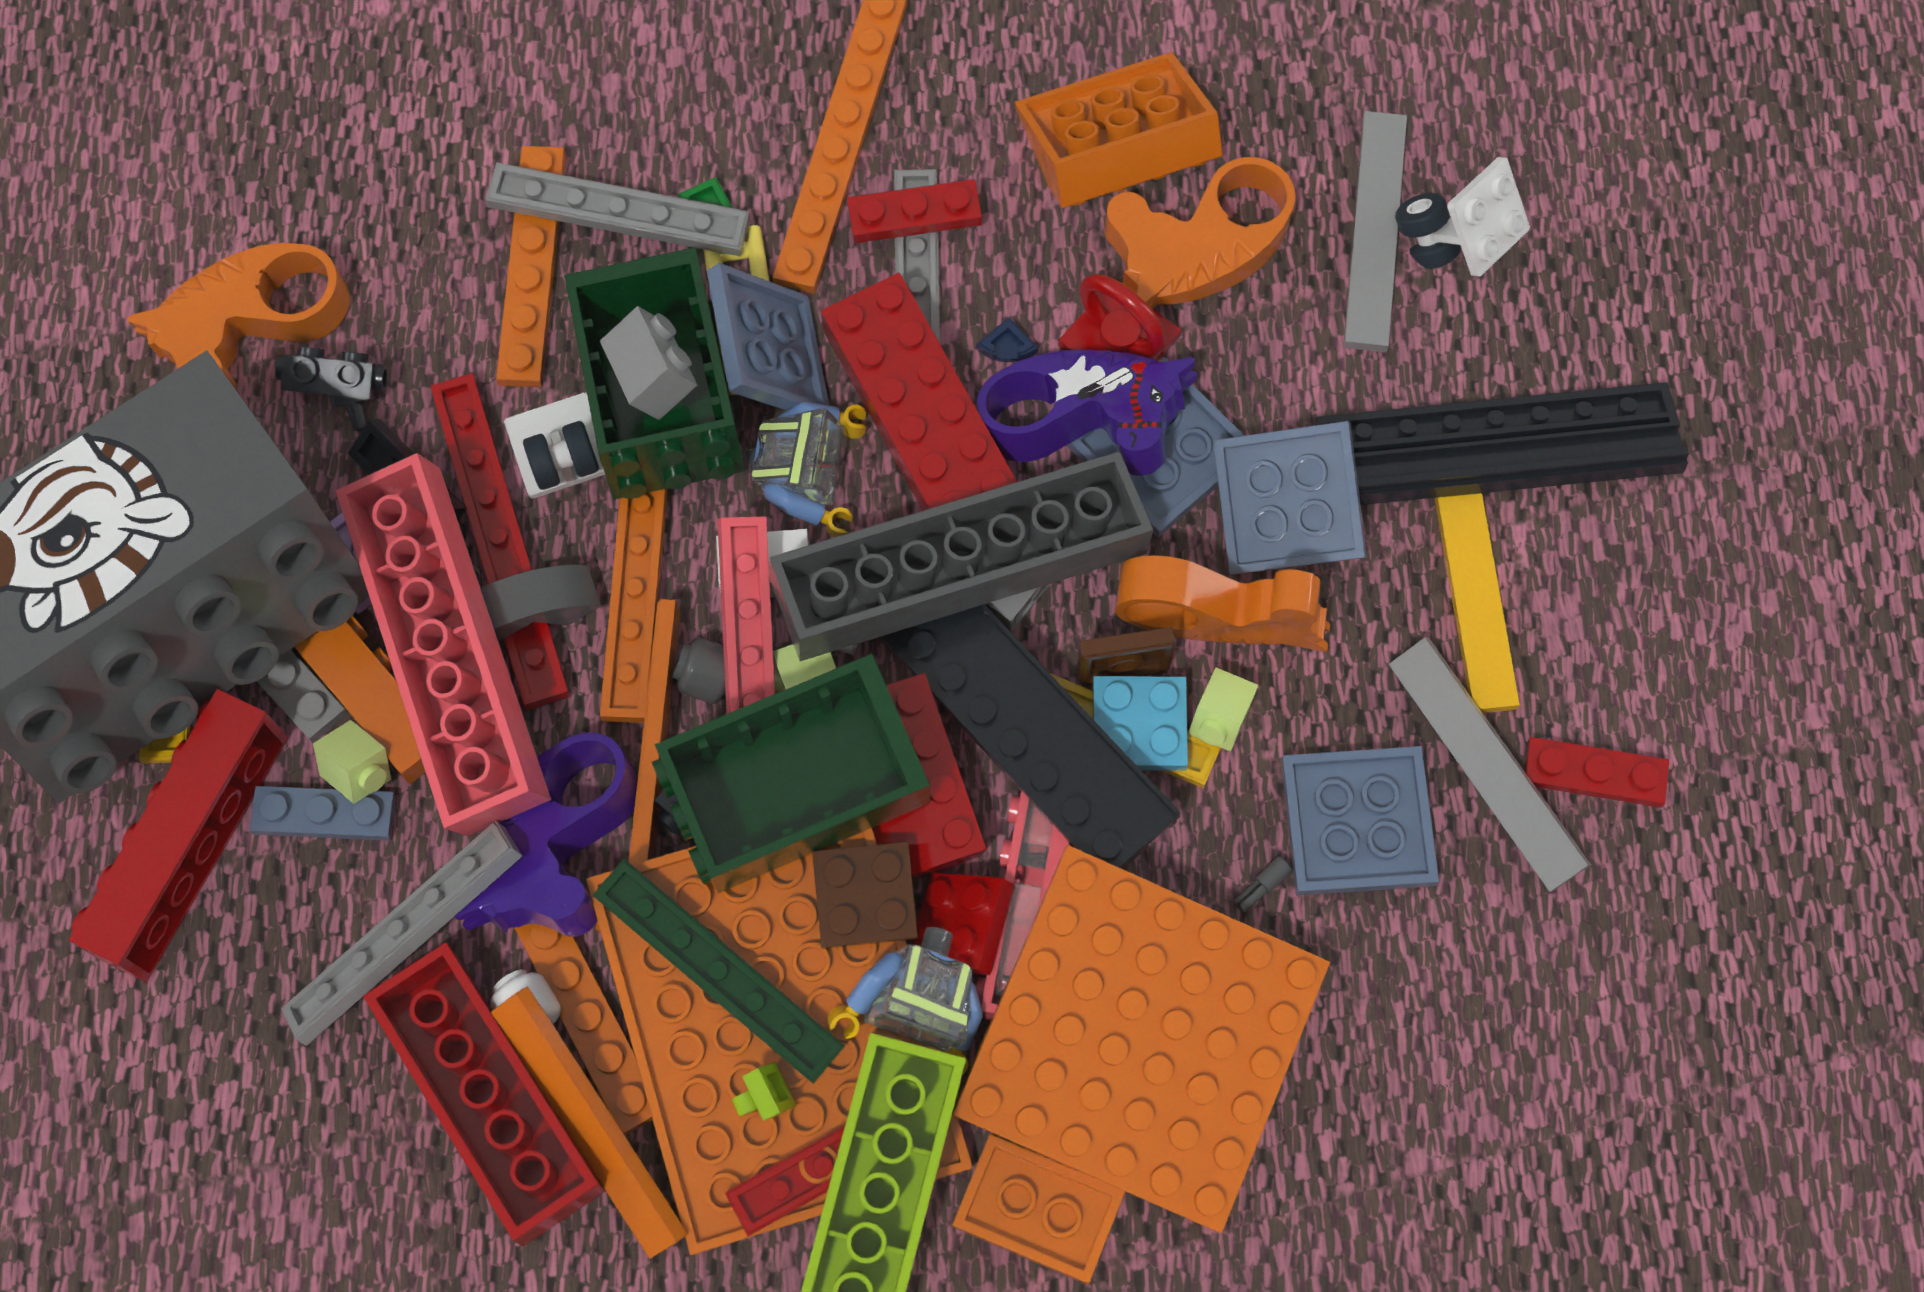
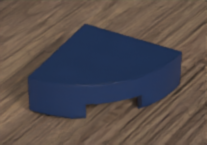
[976,317,1038,362]

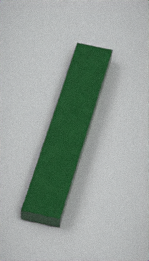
[592,859,845,1084]

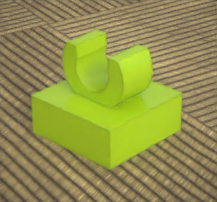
[731,1062,797,1121]

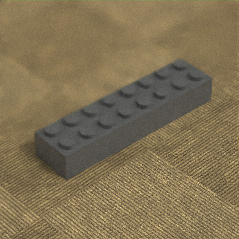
[769,451,1153,661]

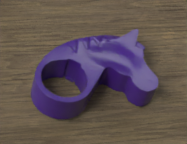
[454,733,638,937]

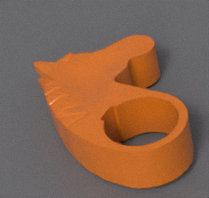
[1104,157,1295,309]
[127,243,350,389]
[1115,556,1331,652]

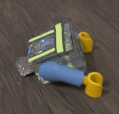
[740,402,867,538]
[828,927,983,1074]

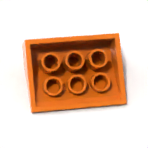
[1014,52,1223,208]

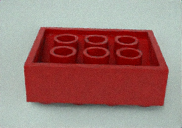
[872,673,987,880]

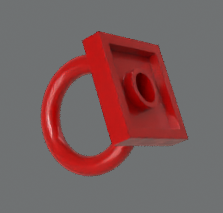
[1058,274,1182,361]

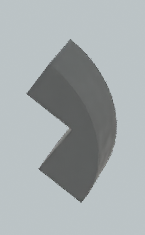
[480,565,601,641]

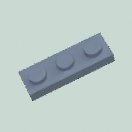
[249,786,397,841]

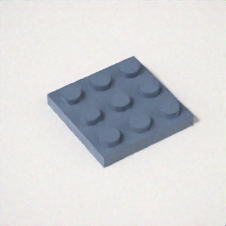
[707,263,829,410]
[1067,357,1244,538]
[1213,421,1367,575]
[1281,746,1439,896]

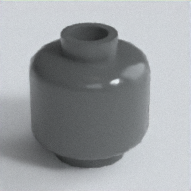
[671,638,726,704]

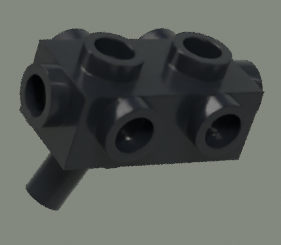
[275,347,388,431]

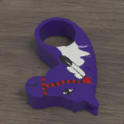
[977,350,1197,476]

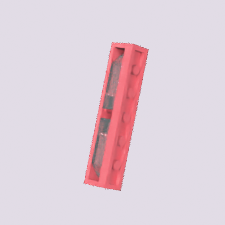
[976,790,1072,1021]

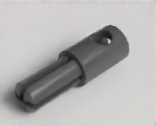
[1234,856,1292,913]

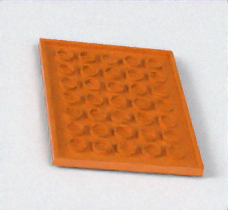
[586,828,973,1256]

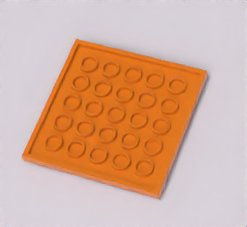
[952,845,1330,1234]

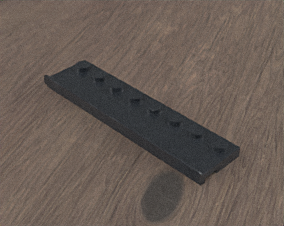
[1315,382,1689,505]
[879,604,1180,869]

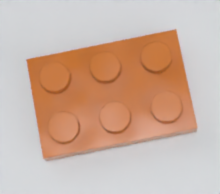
[952,1134,1125,1285]

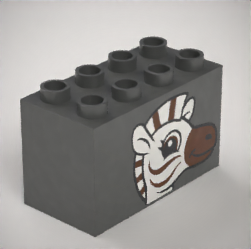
[0,350,369,804]

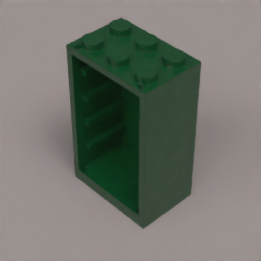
[564,247,745,500]
[651,654,930,893]

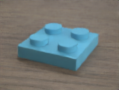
[1093,676,1188,771]

